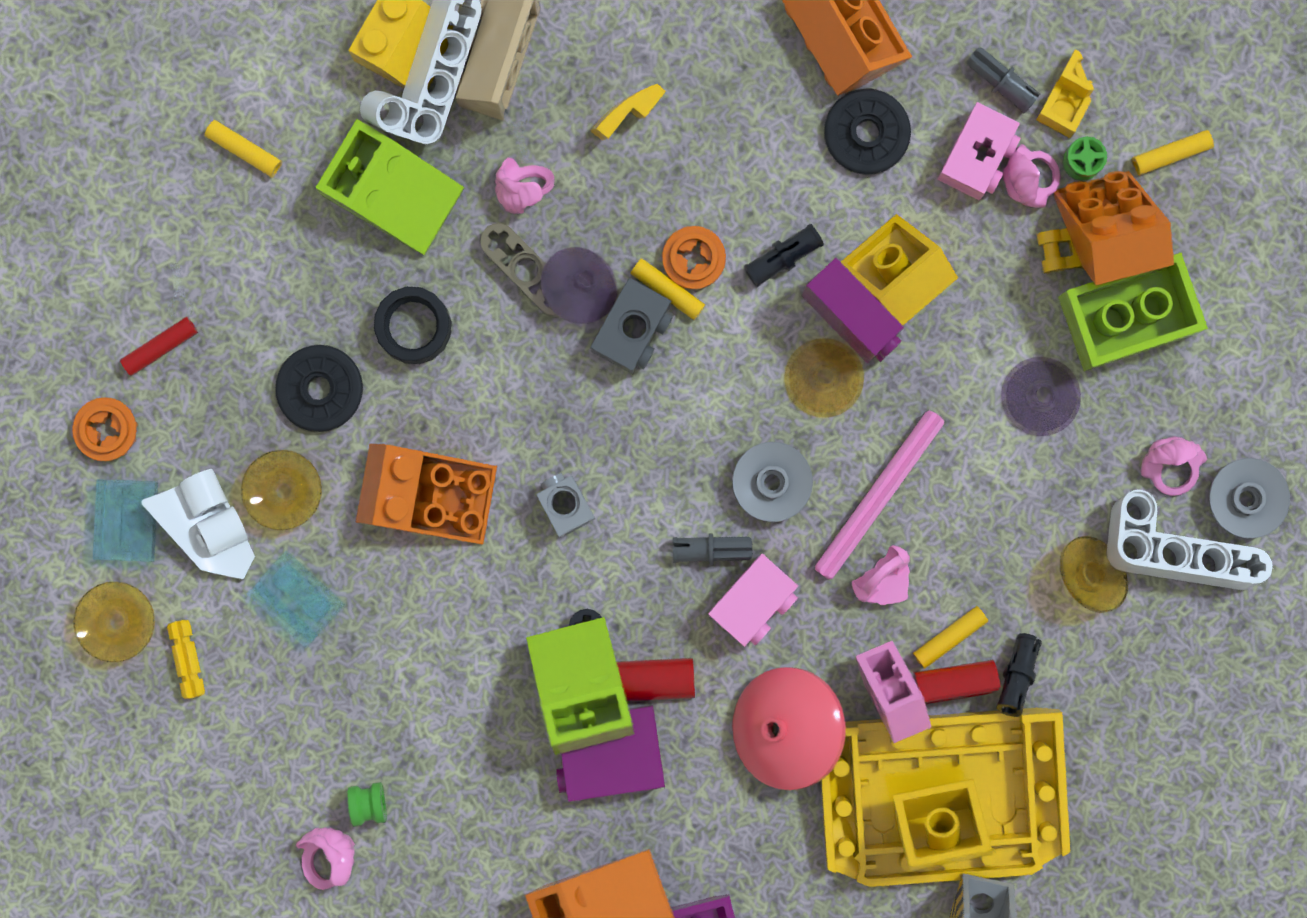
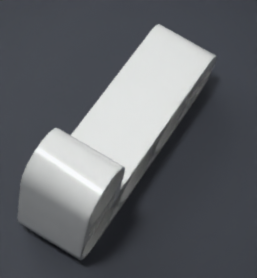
[360,0,482,144]
[1107,490,1273,590]

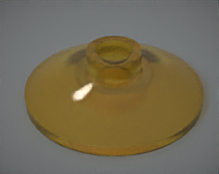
[784,338,864,418]
[241,450,322,530]
[1059,536,1128,613]
[73,581,155,662]

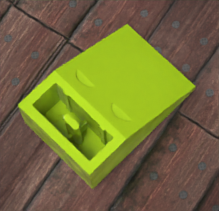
[315,119,465,256]
[526,617,635,755]

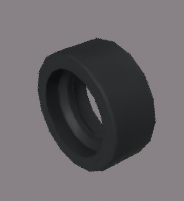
[374,286,452,364]

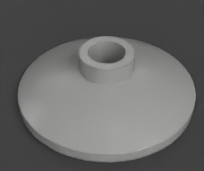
[732,442,813,522]
[1209,458,1290,538]

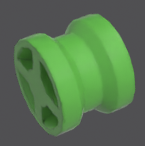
[1062,136,1107,181]
[348,782,387,827]

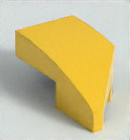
[1036,49,1094,139]
[590,84,666,140]

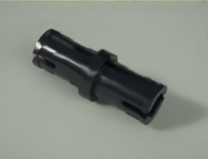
[743,224,824,288]
[996,633,1042,717]

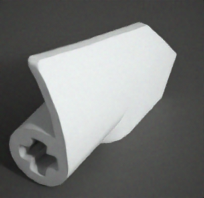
[142,469,255,580]

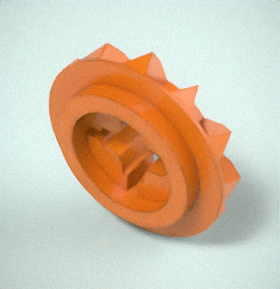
[662,226,726,290]
[72,397,138,461]

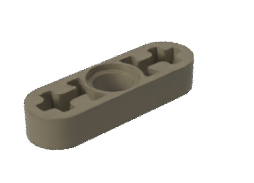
[480,223,573,317]

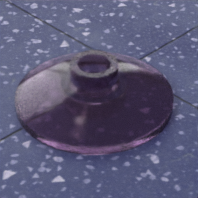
[541,247,617,324]
[1001,357,1081,436]

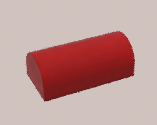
[616,658,695,702]
[913,660,1001,705]

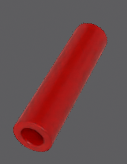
[120,316,198,376]

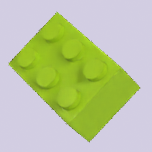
[1058,253,1208,372]

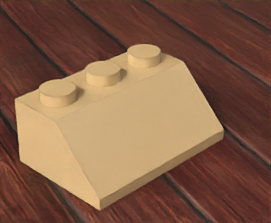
[455,0,540,121]

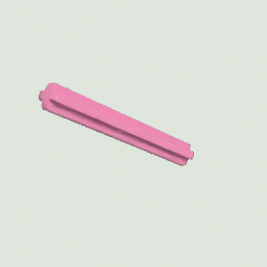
[815,410,944,580]

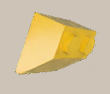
[348,0,454,89]
[841,214,958,325]
[893,779,992,871]

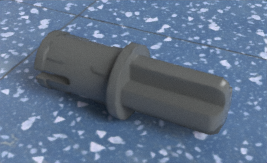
[967,47,1041,113]
[673,533,753,565]

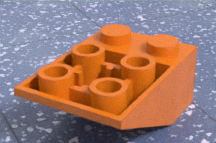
[1053,171,1174,285]
[355,443,497,545]
[525,849,674,918]

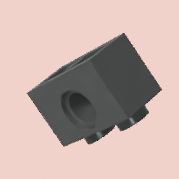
[590,278,674,374]

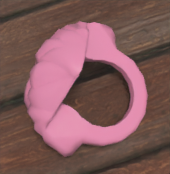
[1003,144,1061,208]
[495,157,555,214]
[1140,436,1207,496]
[851,545,910,605]
[296,827,355,890]

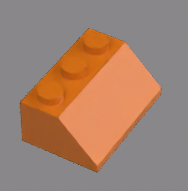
[782,0,912,96]

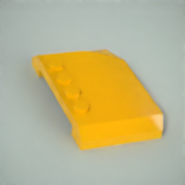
[821,708,1070,887]

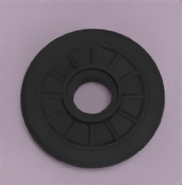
[824,89,911,175]
[275,345,363,432]

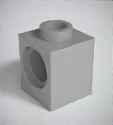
[536,473,595,538]

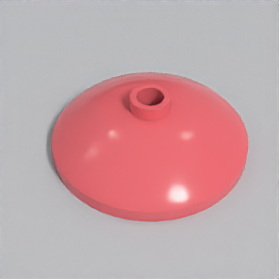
[732,667,846,790]

